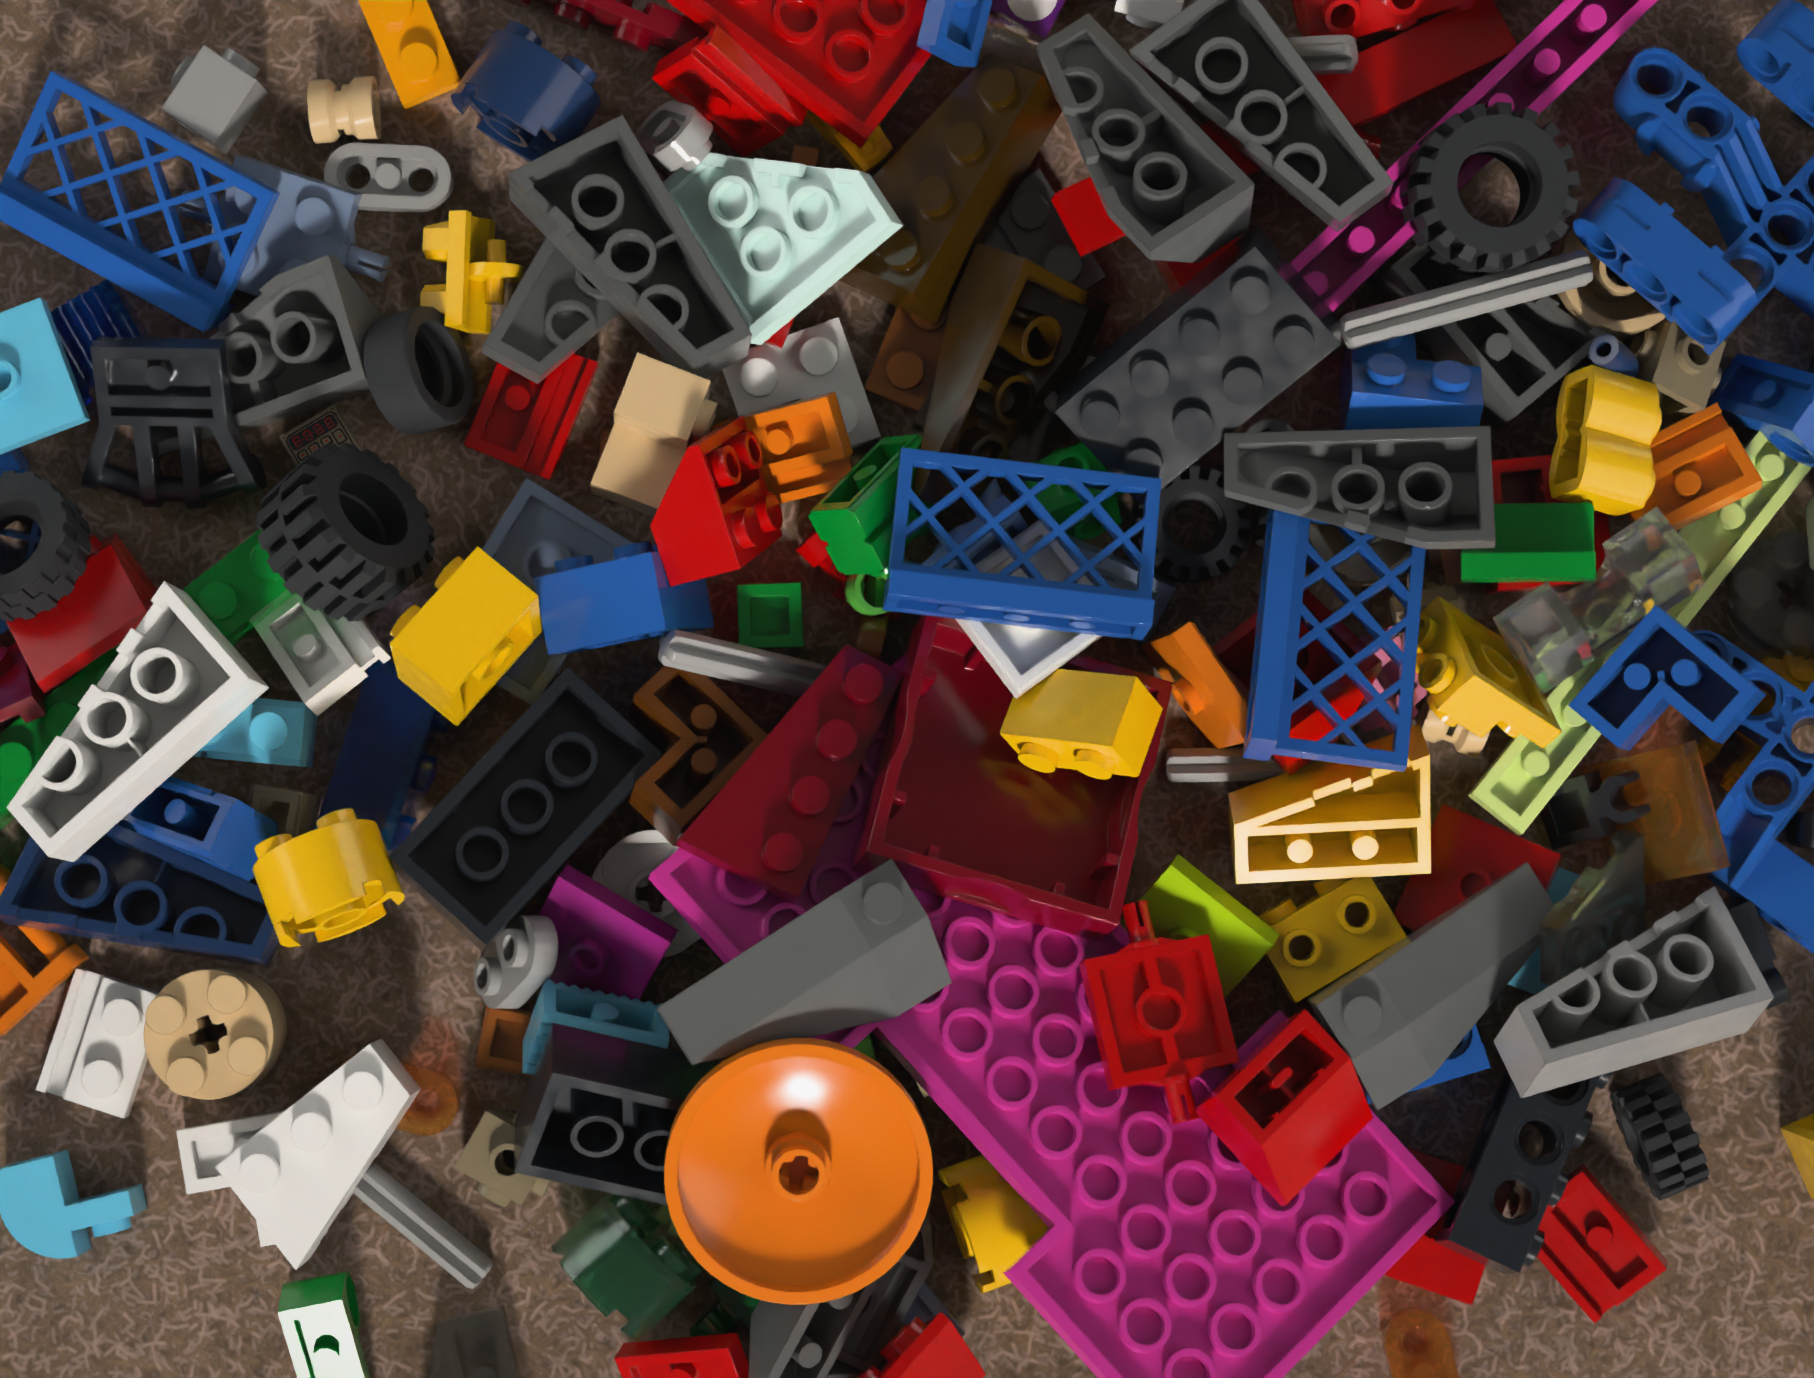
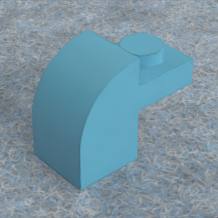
[0,1150,147,1259]

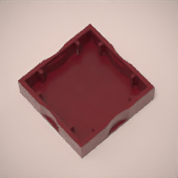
[851,615,1173,942]

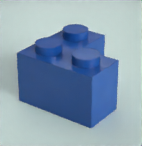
[1339,333,1484,430]
[534,542,715,655]
[1568,604,1767,751]

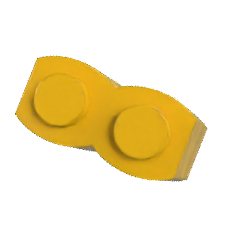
[1549,365,1662,517]

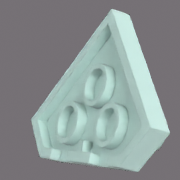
[663,152,903,345]

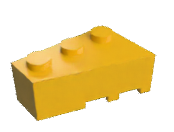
[1228,724,1431,884]

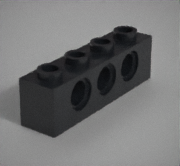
[1434,1068,1613,1274]

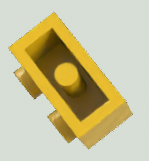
[1000,669,1163,780]
[1258,877,1407,1003]

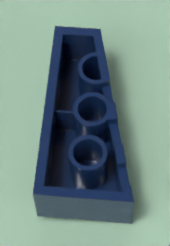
[0,824,280,968]

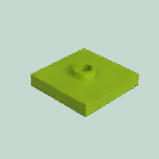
[1119,854,1280,999]

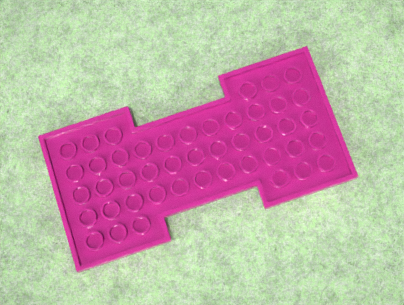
[648,653,1455,1378]

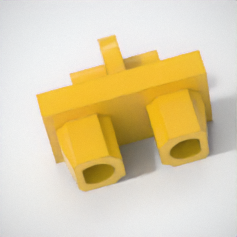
[420,210,524,334]

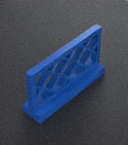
[0,71,280,332]
[882,447,1162,641]
[1243,508,1426,772]

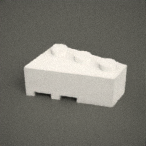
[215,1038,421,1270]

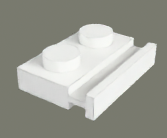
[254,593,391,716]
[36,967,159,1119]

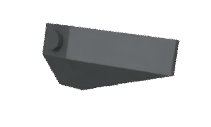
[1037,13,1255,263]
[1224,426,1495,549]
[1307,862,1562,1110]

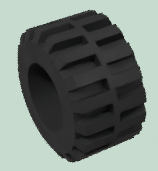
[1400,102,1580,277]
[256,443,435,622]

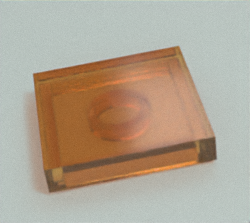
[1582,740,1730,889]

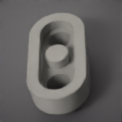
[634,100,713,172]
[324,143,454,213]
[473,915,558,1009]

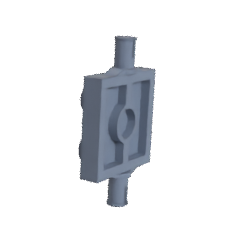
[177,155,390,296]

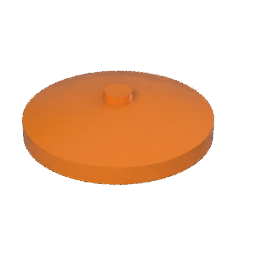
[664,1038,933,1305]

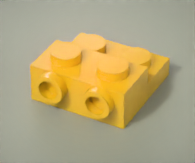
[1401,596,1562,749]

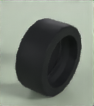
[364,306,473,434]

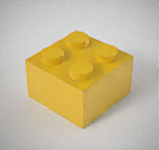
[389,546,542,727]

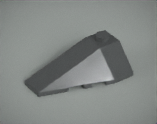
[156,255,383,458]
[657,859,952,1066]

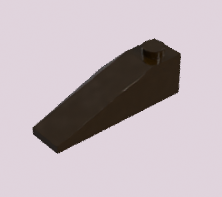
[912,243,1110,518]

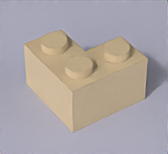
[591,352,718,517]

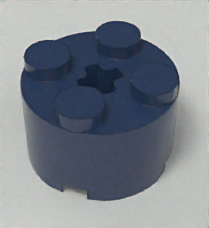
[451,20,601,162]

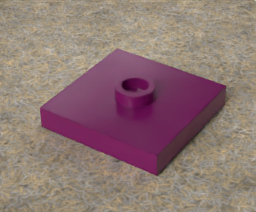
[538,864,679,1000]

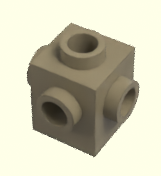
[1627,318,1726,424]
[454,1105,552,1207]

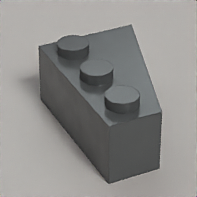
[1373,244,1608,431]

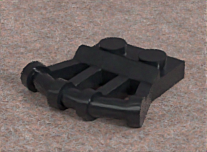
[81,337,267,509]

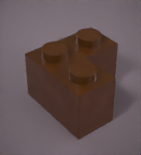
[628,666,768,847]

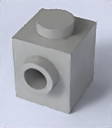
[161,45,268,155]

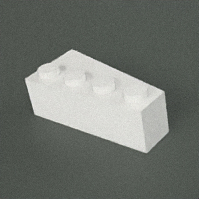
[6,581,269,862]

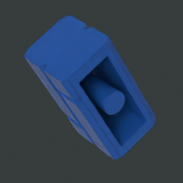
[119,776,278,882]

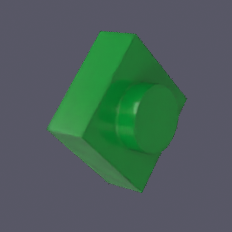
[737,582,804,649]

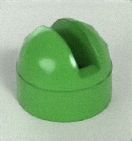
[844,574,889,616]

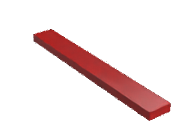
[1051,0,1517,256]

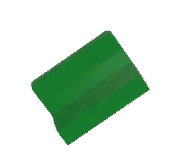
[1461,502,1596,583]

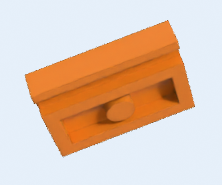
[712,391,854,504]
[1626,403,1762,546]

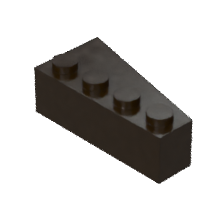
[839,53,1062,324]

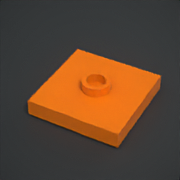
[1140,621,1248,749]

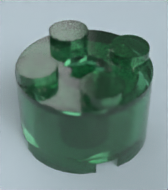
[551,1193,703,1341]

